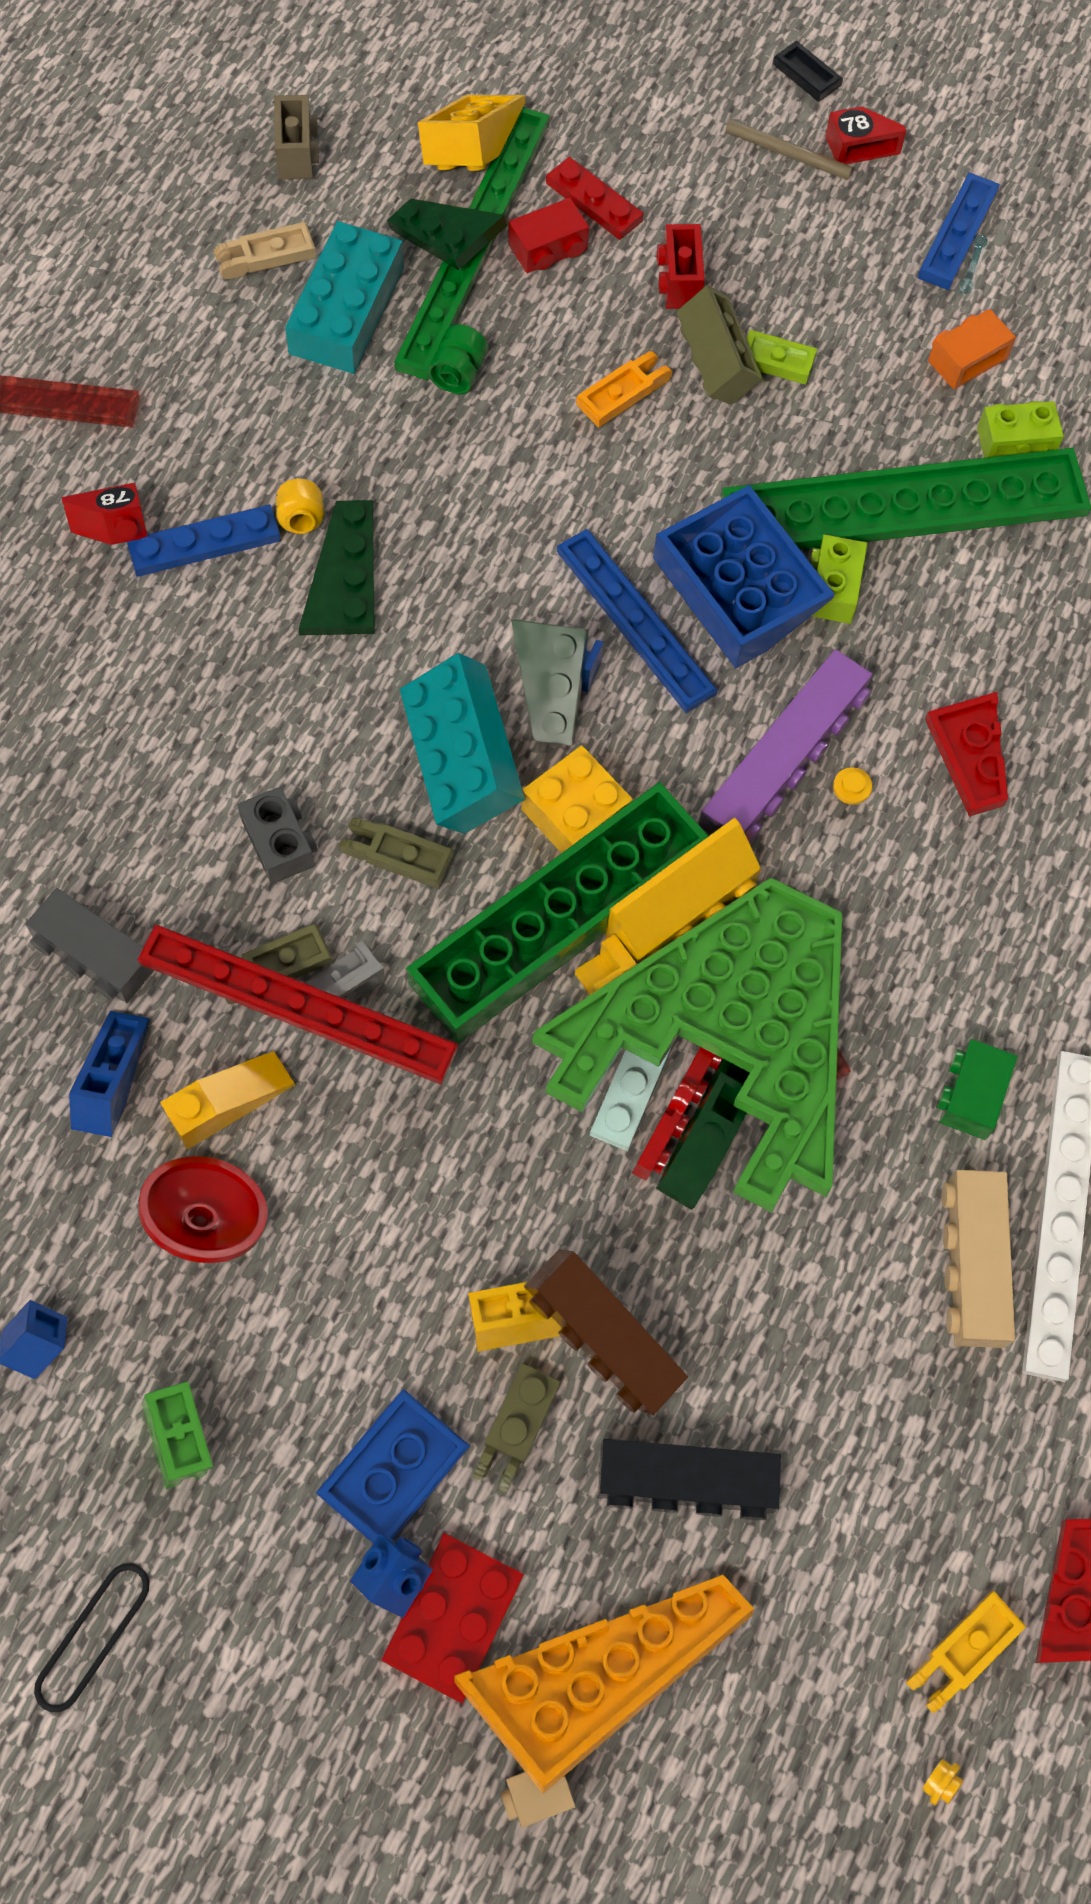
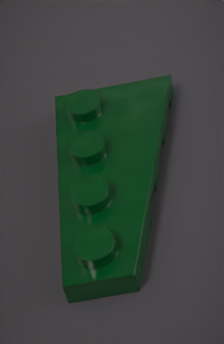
[299,500,375,636]

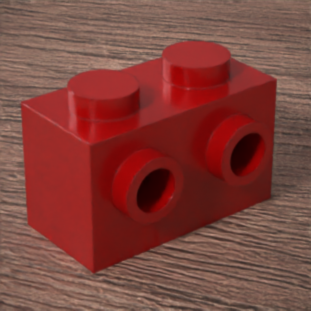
[657,224,705,309]

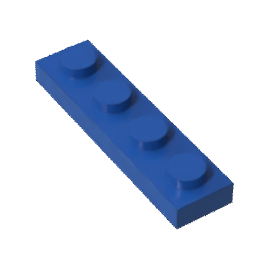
[917,172,1000,290]
[127,504,281,577]

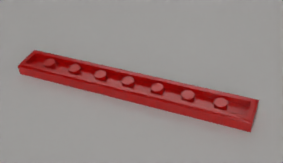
[137,924,458,1085]

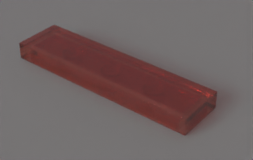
[0,375,140,428]

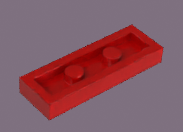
[546,157,644,240]

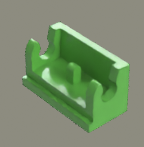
[142,1381,213,1490]

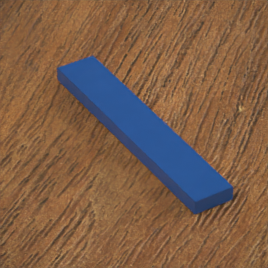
[557,529,717,713]

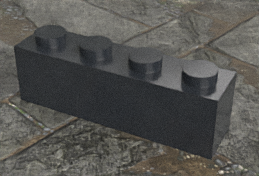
[597,1439,781,1520]

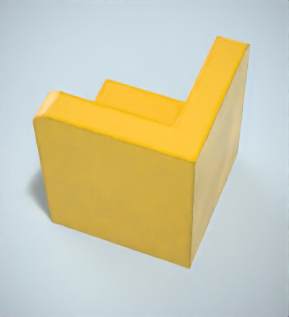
[575,934,637,995]

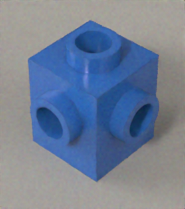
[350,1534,433,1618]

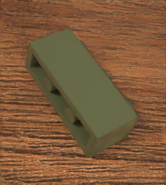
[676,285,763,405]

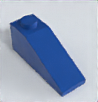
[69,1011,149,1137]

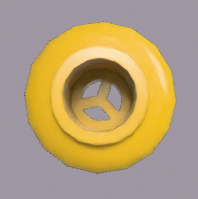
[275,478,324,534]

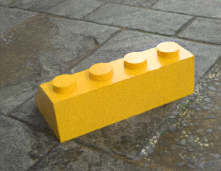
[605,818,761,964]

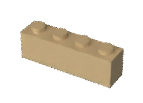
[942,1170,1015,1348]

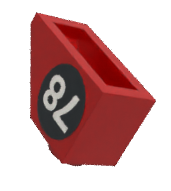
[825,106,907,164]
[61,482,148,545]

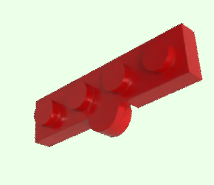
[632,1047,722,1181]

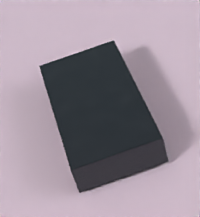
[773,41,843,102]

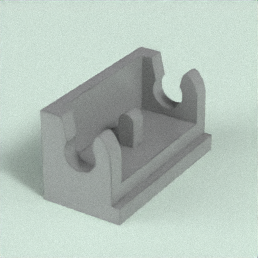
[299,941,385,1002]

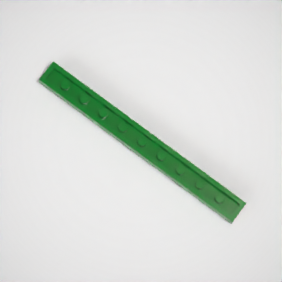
[394,107,550,381]

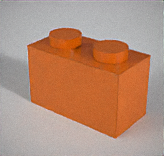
[928,308,1016,390]

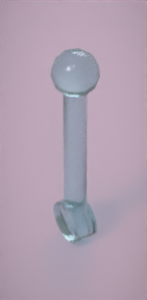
[959,235,988,294]

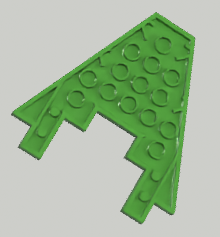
[532,878,842,1213]

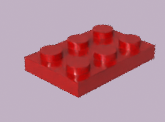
[381,1533,524,1704]

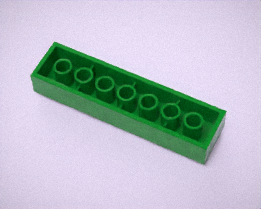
[406,781,709,1044]

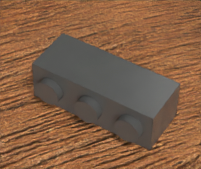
[25,887,154,1004]

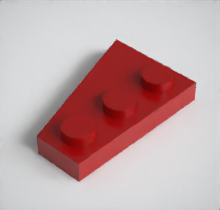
[925,692,1008,817]
[1035,1518,1091,1663]

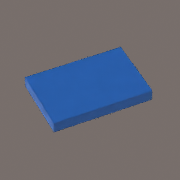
[316,1389,470,1544]

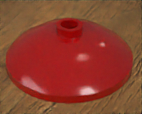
[138,1156,268,1263]

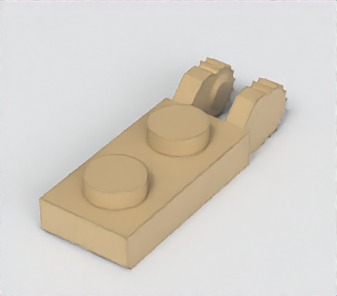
[214,222,316,279]

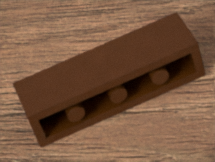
[524,1249,688,1416]

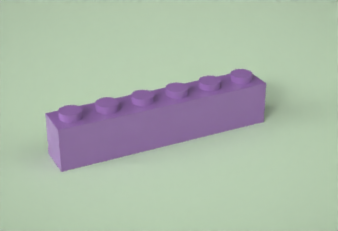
[698,649,873,844]

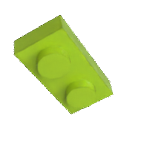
[746,330,817,385]

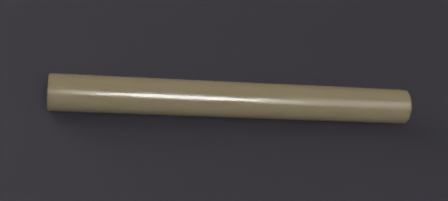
[725,119,853,180]

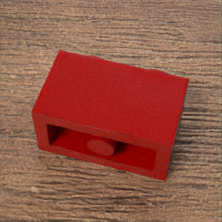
[508,197,589,273]

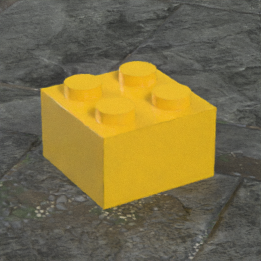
[521,745,633,853]

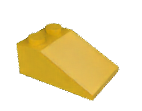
[418,94,526,171]

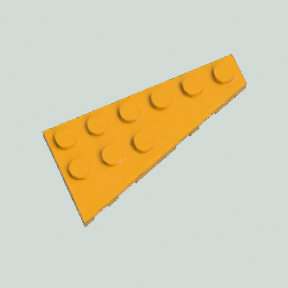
[454,1575,754,1794]

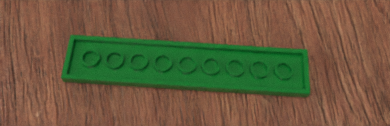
[720,447,1091,550]

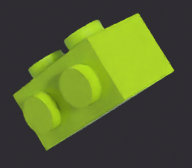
[977,401,1064,458]
[810,534,867,624]

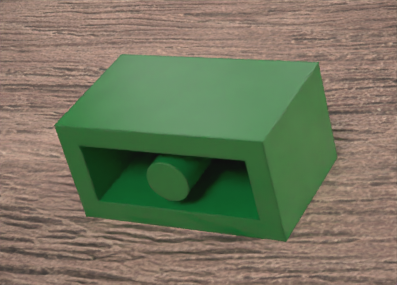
[936,1039,1018,1140]

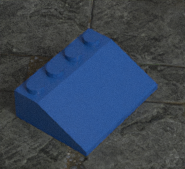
[653,485,835,669]

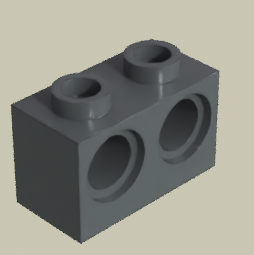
[237,786,318,885]

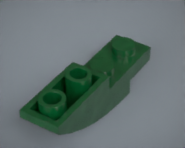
[656,1058,750,1210]

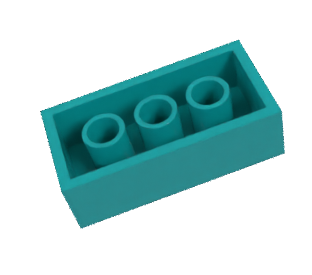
[285,221,404,374]
[399,652,525,833]

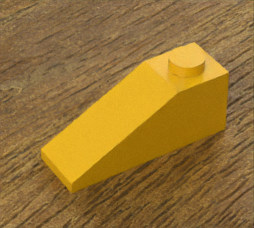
[160,1051,295,1150]

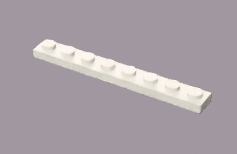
[1022,1051,1091,1382]

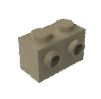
[274,95,319,179]

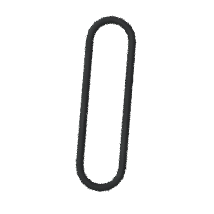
[34,1563,149,1713]

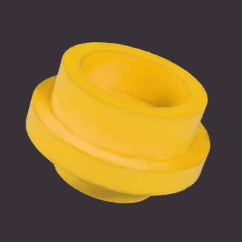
[833,767,872,805]
[922,1759,964,1806]

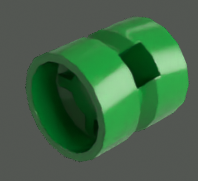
[428,324,489,395]

